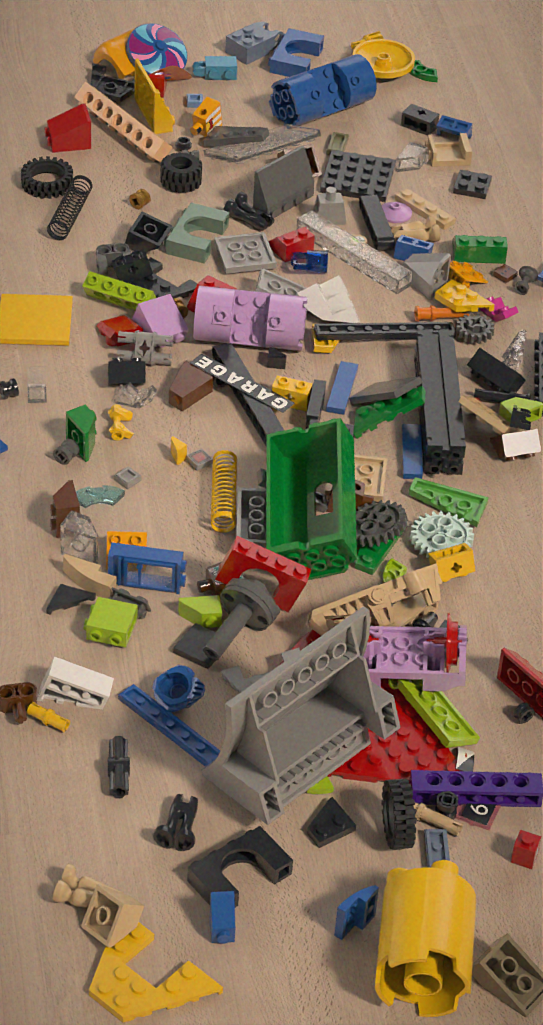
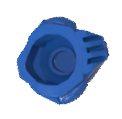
[152,665,205,713]

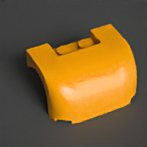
[93,28,135,79]

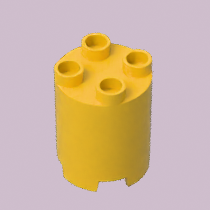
[375,860,476,1017]

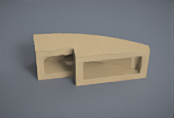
[63,554,116,599]

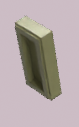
[326,132,349,155]

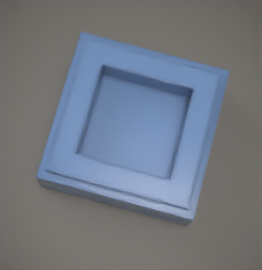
[186,94,203,108]

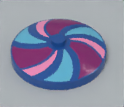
[126,23,187,79]

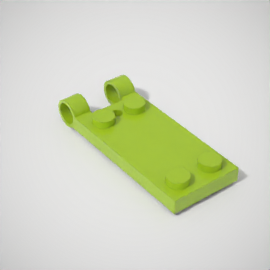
[388,678,480,748]

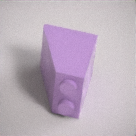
[132,294,189,348]

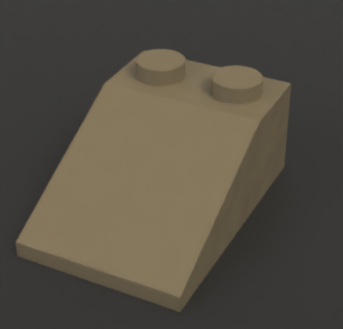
[472,933,543,1017]

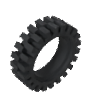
[21,156,73,199]
[381,779,416,850]

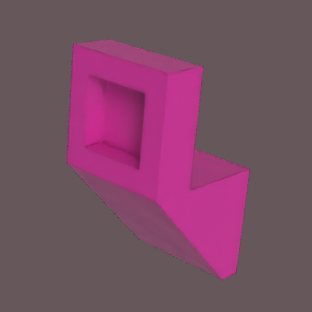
[479,296,519,322]

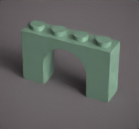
[164,202,229,264]

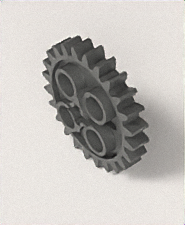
[356,500,408,547]

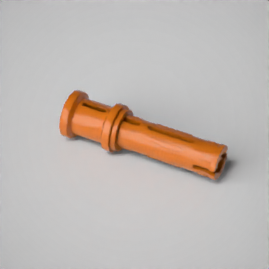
[414,305,469,322]

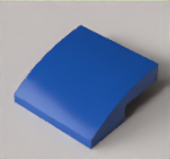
[334,885,379,940]

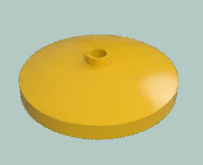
[353,39,415,78]

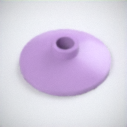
[381,202,412,223]

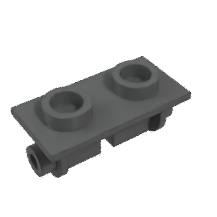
[109,587,151,619]

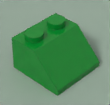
[66,404,97,462]

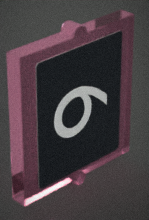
[455,803,501,831]

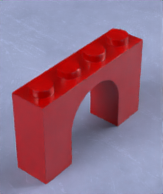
[215,536,311,613]

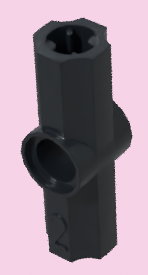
[108,736,130,798]

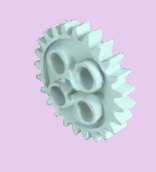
[410,511,474,558]

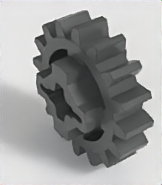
[456,313,495,344]

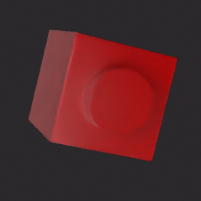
[511,830,542,869]

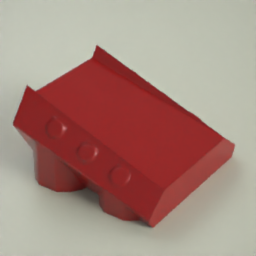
[96,315,144,347]

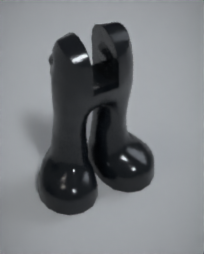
[224,191,274,230]
[153,794,198,851]

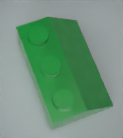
[452,235,508,264]

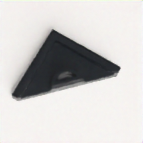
[46,584,96,615]

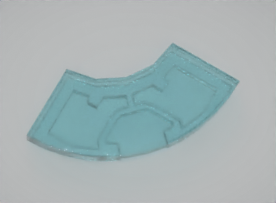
[76,485,125,508]

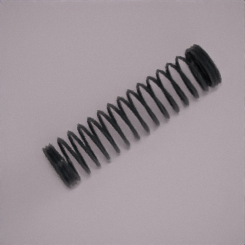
[47,175,93,241]

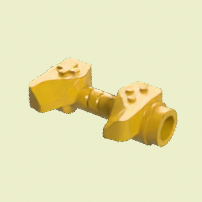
[108,404,134,441]

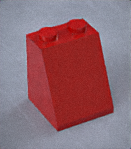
[44,103,91,153]

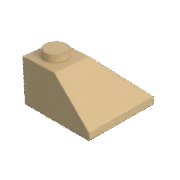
[81,884,144,947]

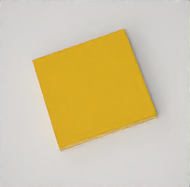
[0,294,73,346]

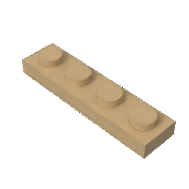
[395,188,456,230]

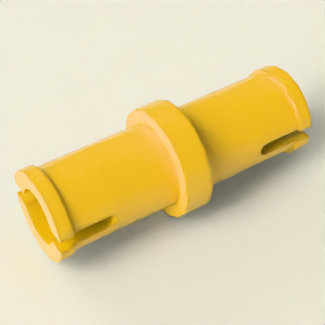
[27,702,70,733]

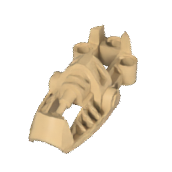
[308,563,443,636]

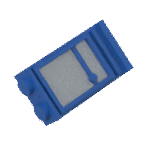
[108,542,187,594]

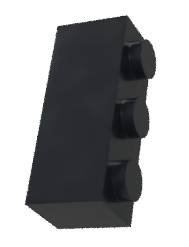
[467,347,526,393]

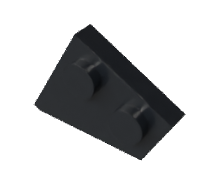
[307,797,356,848]

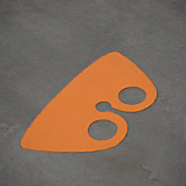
[151,65,192,81]

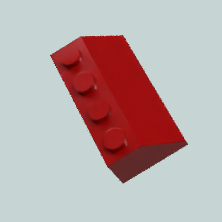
[497,647,543,718]

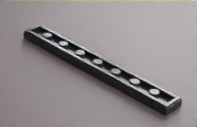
[313,322,456,340]

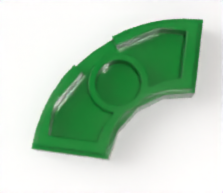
[409,60,438,82]

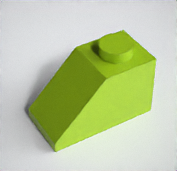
[499,397,543,422]
[178,595,222,628]

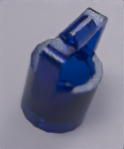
[291,250,328,273]

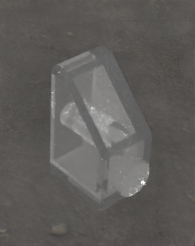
[395,142,429,172]

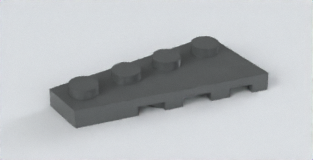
[204,126,270,147]

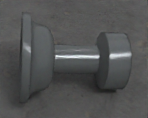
[515,266,539,295]

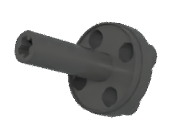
[203,578,280,661]

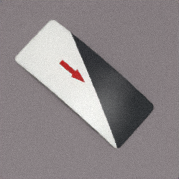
[456,747,475,771]

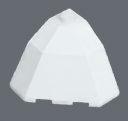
[298,275,360,323]

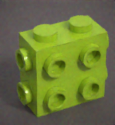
[83,597,138,648]

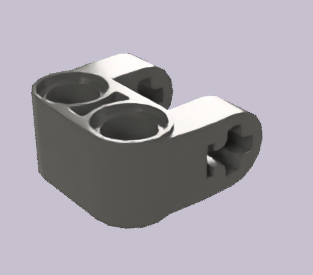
[96,243,133,275]

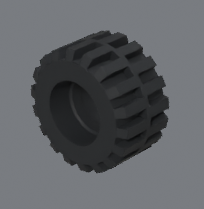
[160,152,202,193]

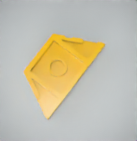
[435,279,495,312]

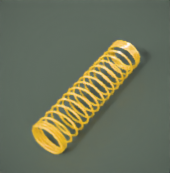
[211,450,237,533]

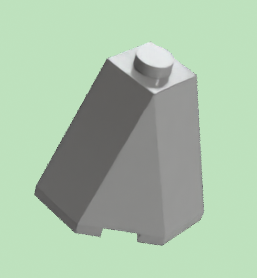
[402,253,451,300]

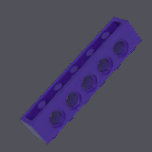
[410,770,543,807]

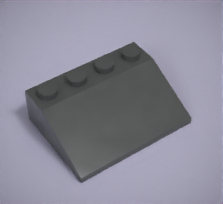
[253,146,314,218]

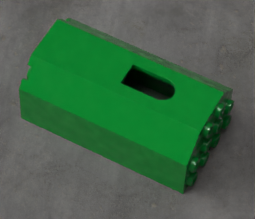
[266,418,357,580]

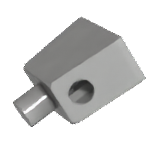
[312,187,346,226]

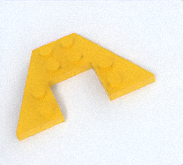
[89,922,223,1023]

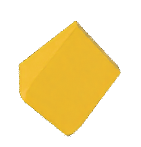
[171,436,187,465]

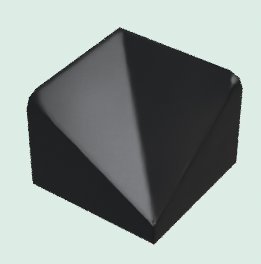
[267,347,287,369]

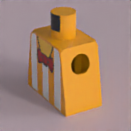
[190,97,222,137]

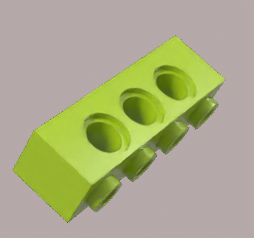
[82,271,156,311]

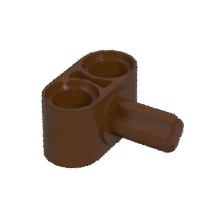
[0,682,37,724]

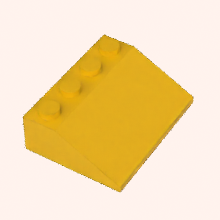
[135,58,175,134]

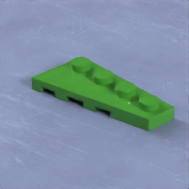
[409,477,489,527]

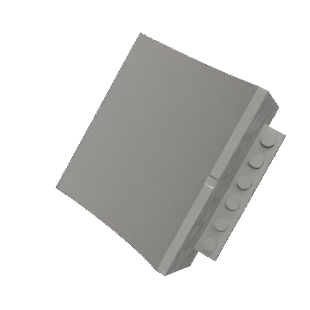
[201,606,401,825]

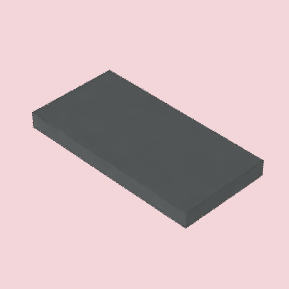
[349,376,422,404]

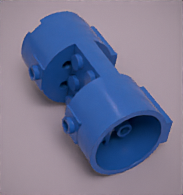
[269,54,377,128]

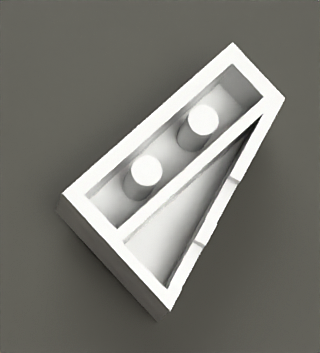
[37,657,114,710]

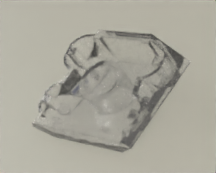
[502,330,527,372]

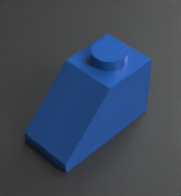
[209,891,236,944]

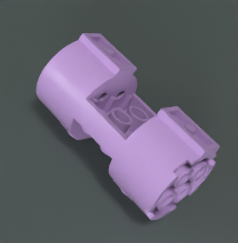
[193,286,307,351]

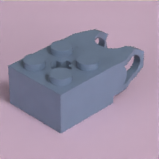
[225,21,284,65]

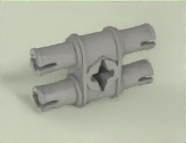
[116,330,174,366]

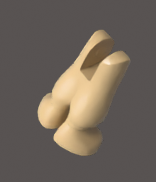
[390,214,440,243]
[53,863,123,908]

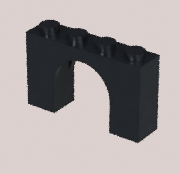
[187,826,293,908]

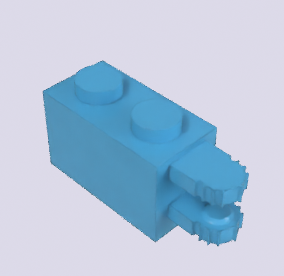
[192,56,237,80]

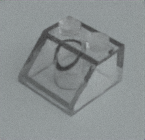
[60,510,98,564]

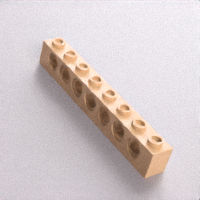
[74,82,173,163]

